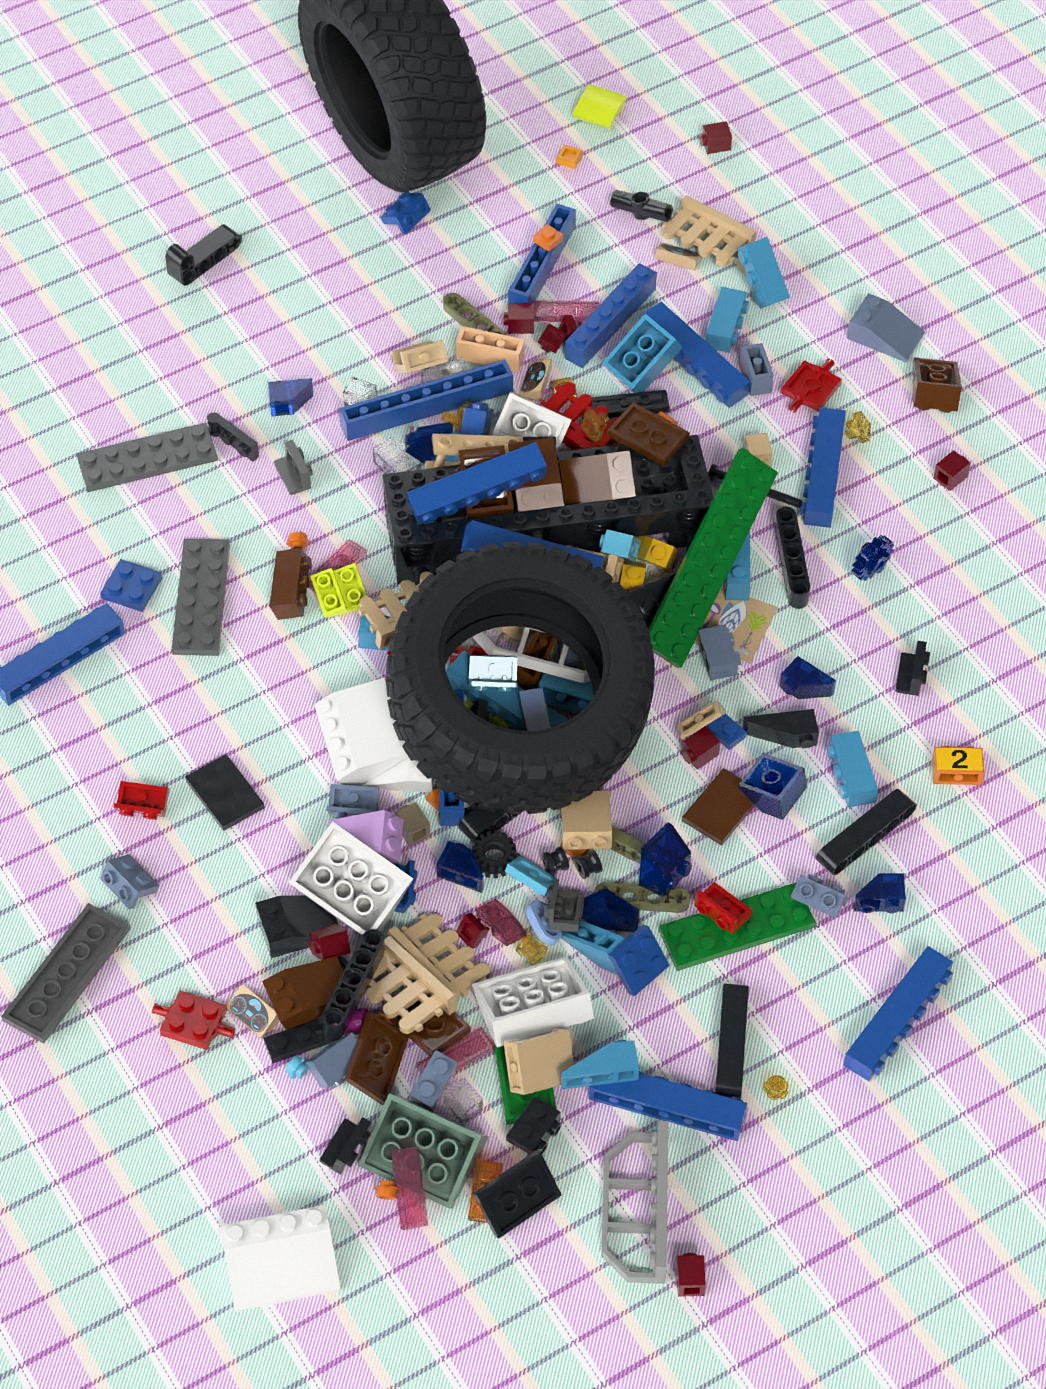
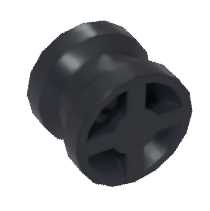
[542,846,570,876]
[574,849,603,879]

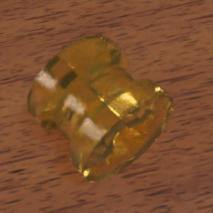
[516,933,548,965]

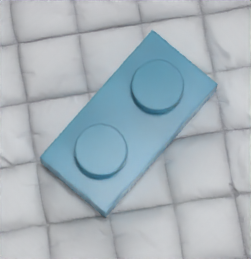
[505,856,559,897]

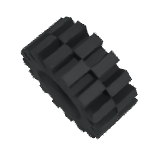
[472,831,516,879]

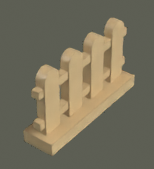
[662,195,756,267]
[358,572,433,650]
[387,914,491,1006]
[351,936,457,1034]

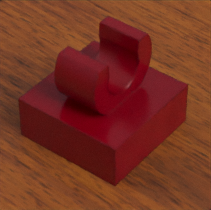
[558,315,583,346]
[537,323,567,354]
[456,913,490,949]

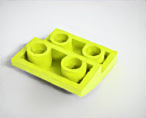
[572,84,627,130]
[310,563,367,618]

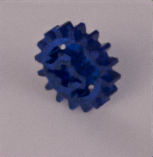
[851,535,894,581]

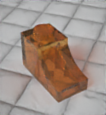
[468,1159,503,1223]

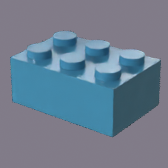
[602,314,683,393]

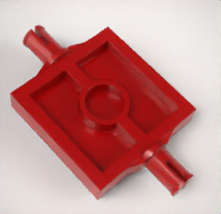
[781,358,842,413]
[152,990,236,1050]

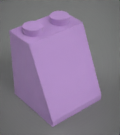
[328,810,404,865]

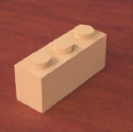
[456,326,525,373]

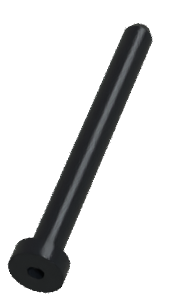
[708,464,802,508]

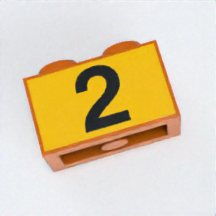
[932,746,984,785]

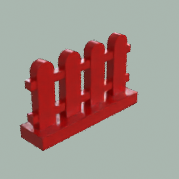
[540,382,619,450]

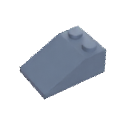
[847,293,925,362]

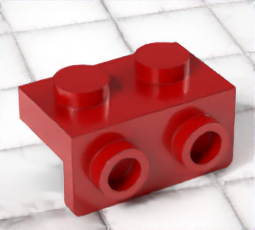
[113,781,170,820]
[695,882,753,934]

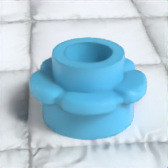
[285,1055,308,1079]

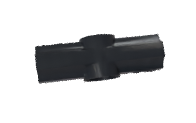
[610,190,673,222]

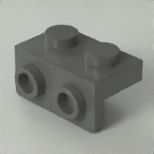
[274,440,313,495]
[544,879,584,932]

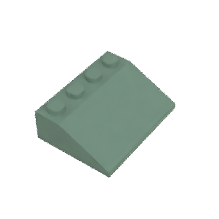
[358,1093,489,1209]

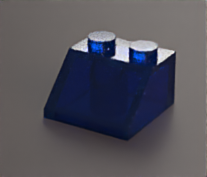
[738,753,807,820]
[639,822,692,897]

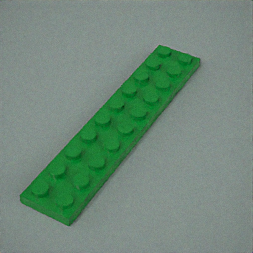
[648,448,778,668]

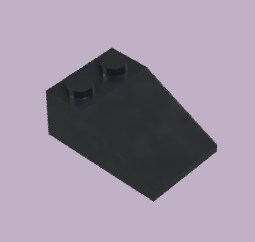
[255,895,339,958]

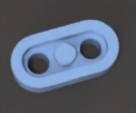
[526,900,562,946]

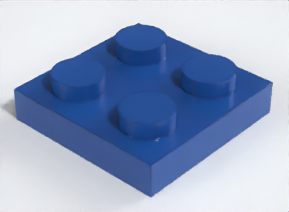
[100,559,163,612]
[608,925,670,996]

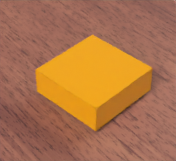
[556,145,583,169]

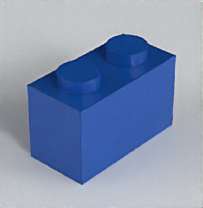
[460,402,494,435]

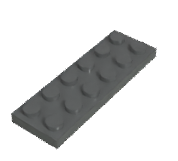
[76,423,218,493]
[172,539,230,656]
[1,903,131,1044]

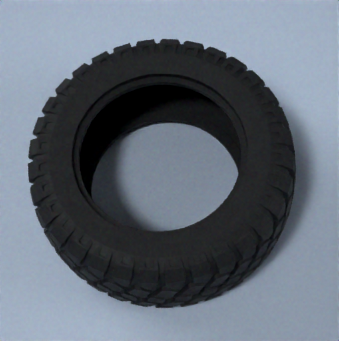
[298,0,487,193]
[386,542,655,814]

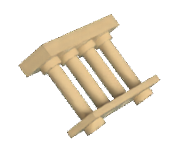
[424,434,523,469]

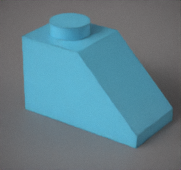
[599,530,641,563]

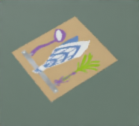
[694,587,778,663]

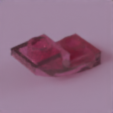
[476,899,527,946]

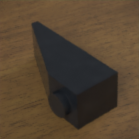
[742,709,819,748]

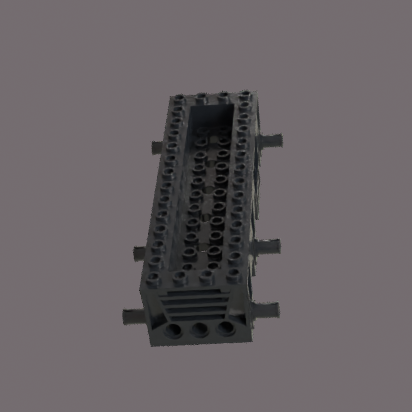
[383,435,714,585]

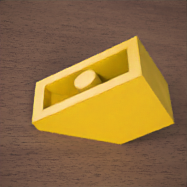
[636,536,679,573]
[620,560,646,591]

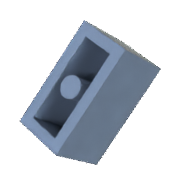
[739,343,774,396]
[698,624,741,681]
[304,1032,357,1089]
[409,1050,458,1110]

